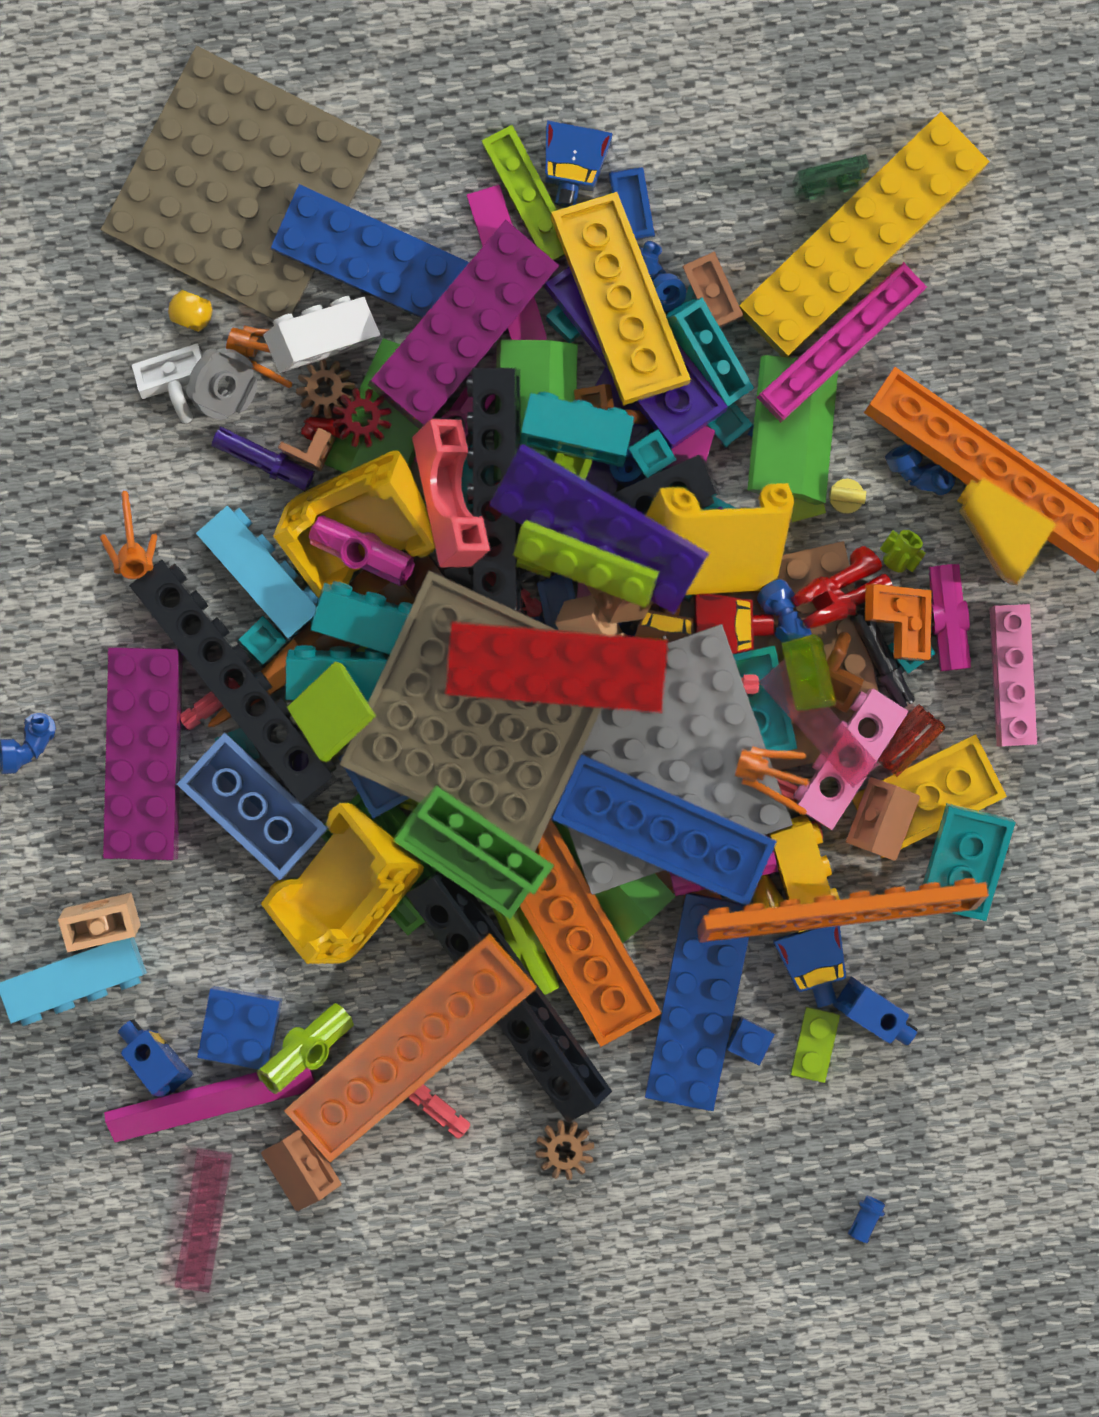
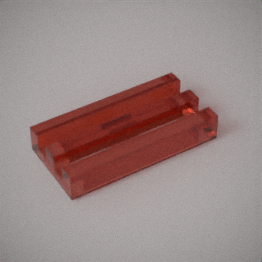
[877,704,946,777]

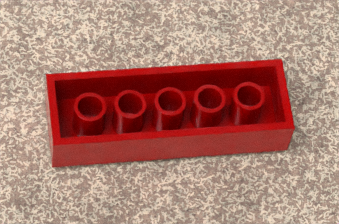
[445,621,668,713]

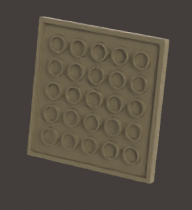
[100,45,382,320]
[340,571,602,852]

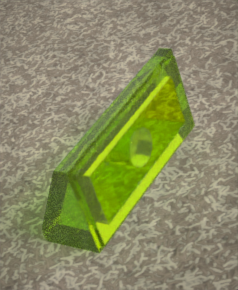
[782,634,836,711]

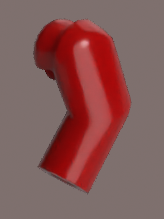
[301,416,347,441]

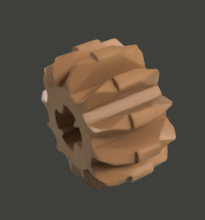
[296,359,356,419]
[535,1120,595,1180]

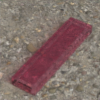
[759,659,879,788]
[175,1147,233,1293]

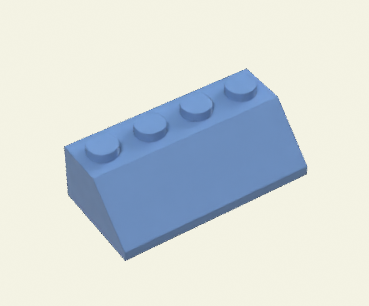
[177,732,328,880]

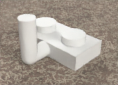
[132,343,202,423]

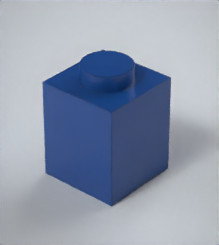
[726,1016,775,1066]

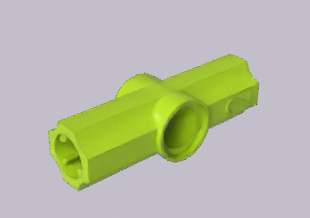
[492,906,560,995]
[257,1003,354,1094]

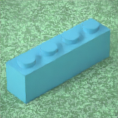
[196,505,319,640]
[0,937,147,1026]

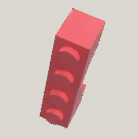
[412,419,490,567]

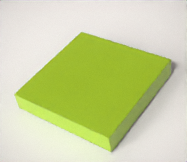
[287,661,376,762]

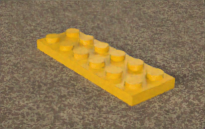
[550,192,691,405]

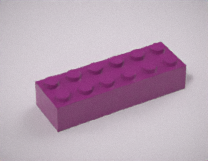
[368,220,559,429]
[103,647,183,860]

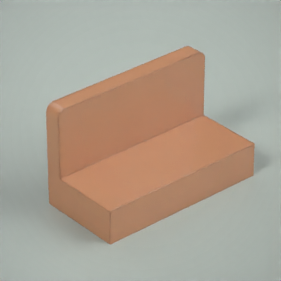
[683,251,743,327]
[278,428,335,472]
[846,777,920,861]
[261,1128,342,1211]

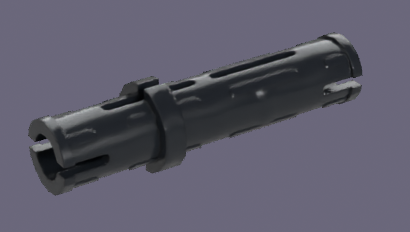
[849,608,916,708]

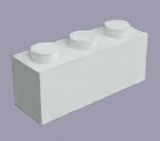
[263,296,380,373]

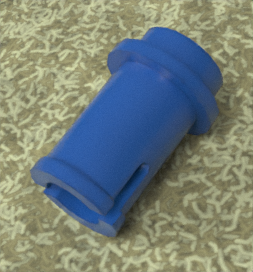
[847,1195,885,1243]

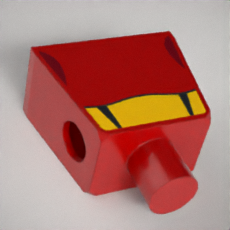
[694,594,774,654]

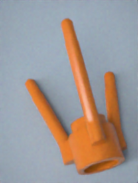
[226,326,293,388]
[100,491,158,579]
[734,746,809,815]

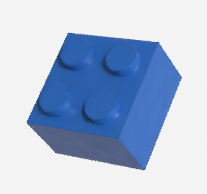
[197,986,283,1069]

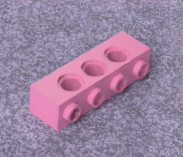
[990,604,1037,746]
[793,688,909,830]

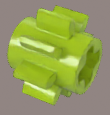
[880,530,926,573]

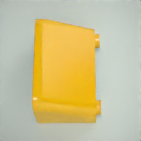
[273,450,435,598]
[957,478,1056,585]
[645,483,794,595]
[260,803,424,964]

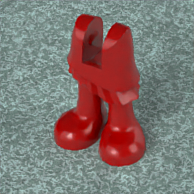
[791,546,893,629]

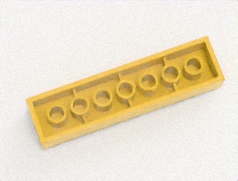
[739,112,990,357]

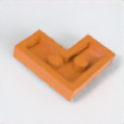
[865,584,932,661]

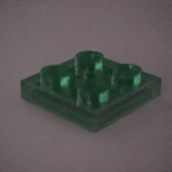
[792,154,870,200]

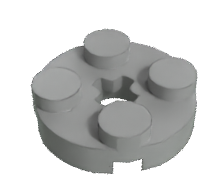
[186,348,257,420]

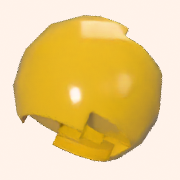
[168,290,213,332]

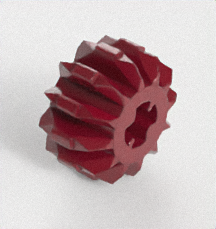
[333,388,392,448]

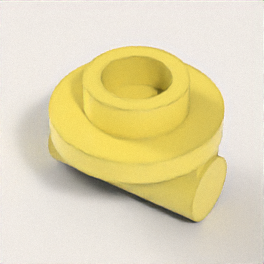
[829,479,866,514]

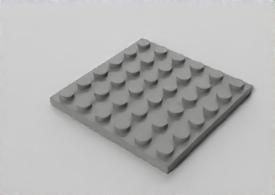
[559,624,793,895]

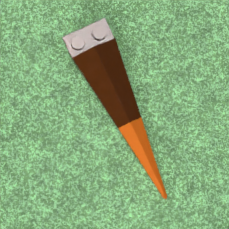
[207,549,447,727]

